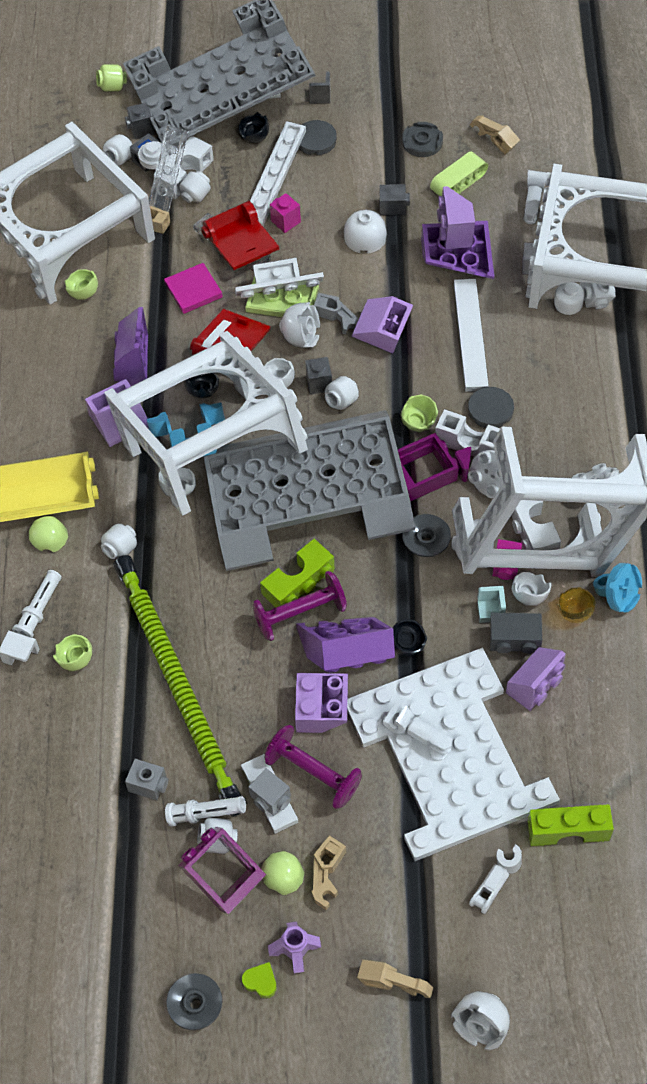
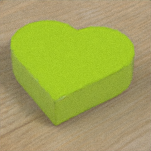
[242,962,277,999]

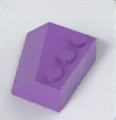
[421,221,494,279]
[113,307,148,386]
[296,617,395,672]

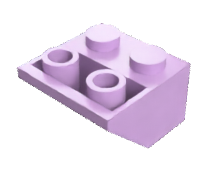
[437,186,475,249]
[352,296,413,354]
[85,379,148,447]
[506,647,566,711]
[295,673,348,733]

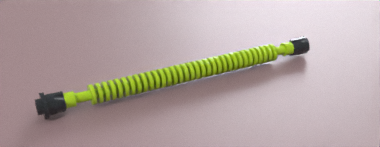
[113,555,248,817]

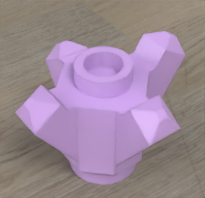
[268,922,321,973]

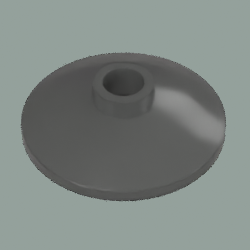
[402,514,451,557]
[166,973,223,1030]

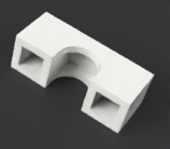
[153,136,213,199]
[435,409,500,457]
[511,500,561,550]

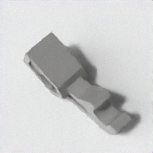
[314,293,359,335]

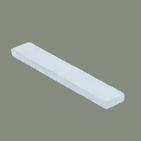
[250,121,306,226]
[454,279,489,392]

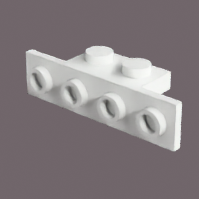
[235,258,324,298]

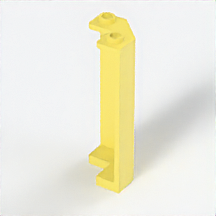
[0,452,99,522]

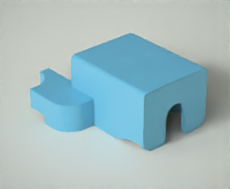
[147,402,225,456]

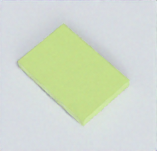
[245,276,319,317]

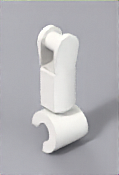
[524,170,547,224]
[383,703,452,755]
[469,844,522,914]

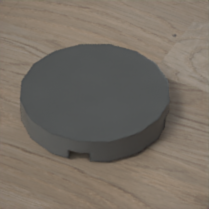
[299,120,337,155]
[402,122,443,157]
[468,387,514,428]

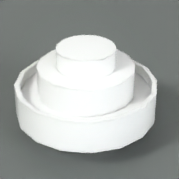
[138,141,170,170]

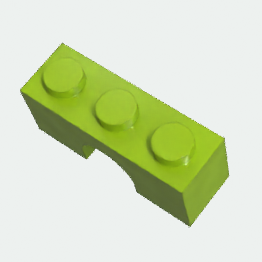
[260,538,335,608]
[527,804,614,846]

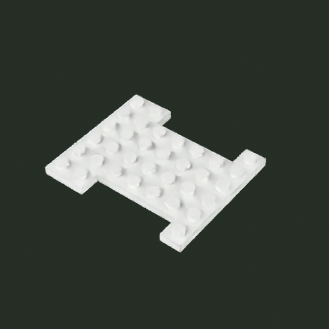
[347,648,560,861]

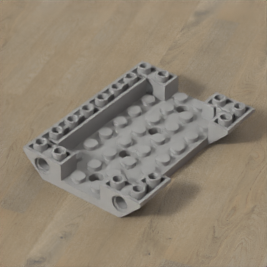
[123,0,315,147]
[204,410,416,571]

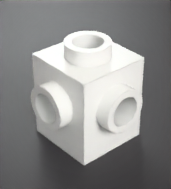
[580,282,616,309]

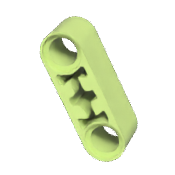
[430,151,488,196]

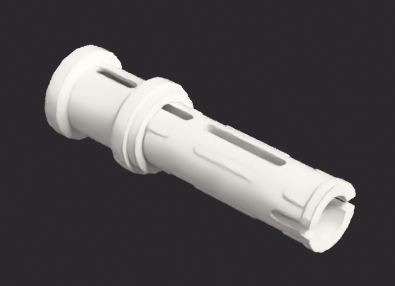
[12,570,62,638]
[165,796,246,827]

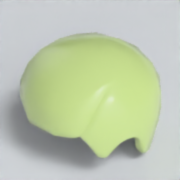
[65,269,98,300]
[401,394,438,433]
[29,516,68,552]
[53,634,92,671]
[261,851,304,895]

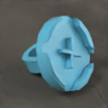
[593,563,642,612]

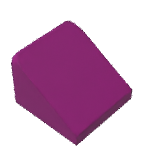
[455,446,471,482]

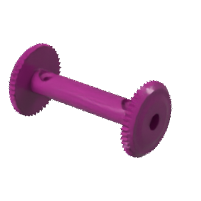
[252,571,347,641]
[264,725,362,809]

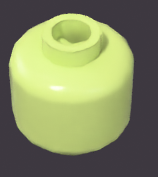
[96,64,127,92]

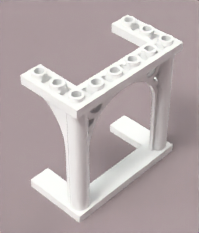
[0,122,155,304]
[526,164,647,309]
[104,331,308,516]
[452,427,647,577]

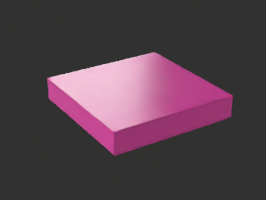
[164,263,223,314]

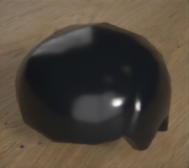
[238,112,270,143]
[184,373,219,398]
[392,619,427,657]

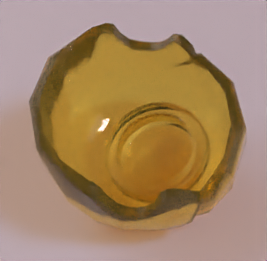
[557,587,596,623]

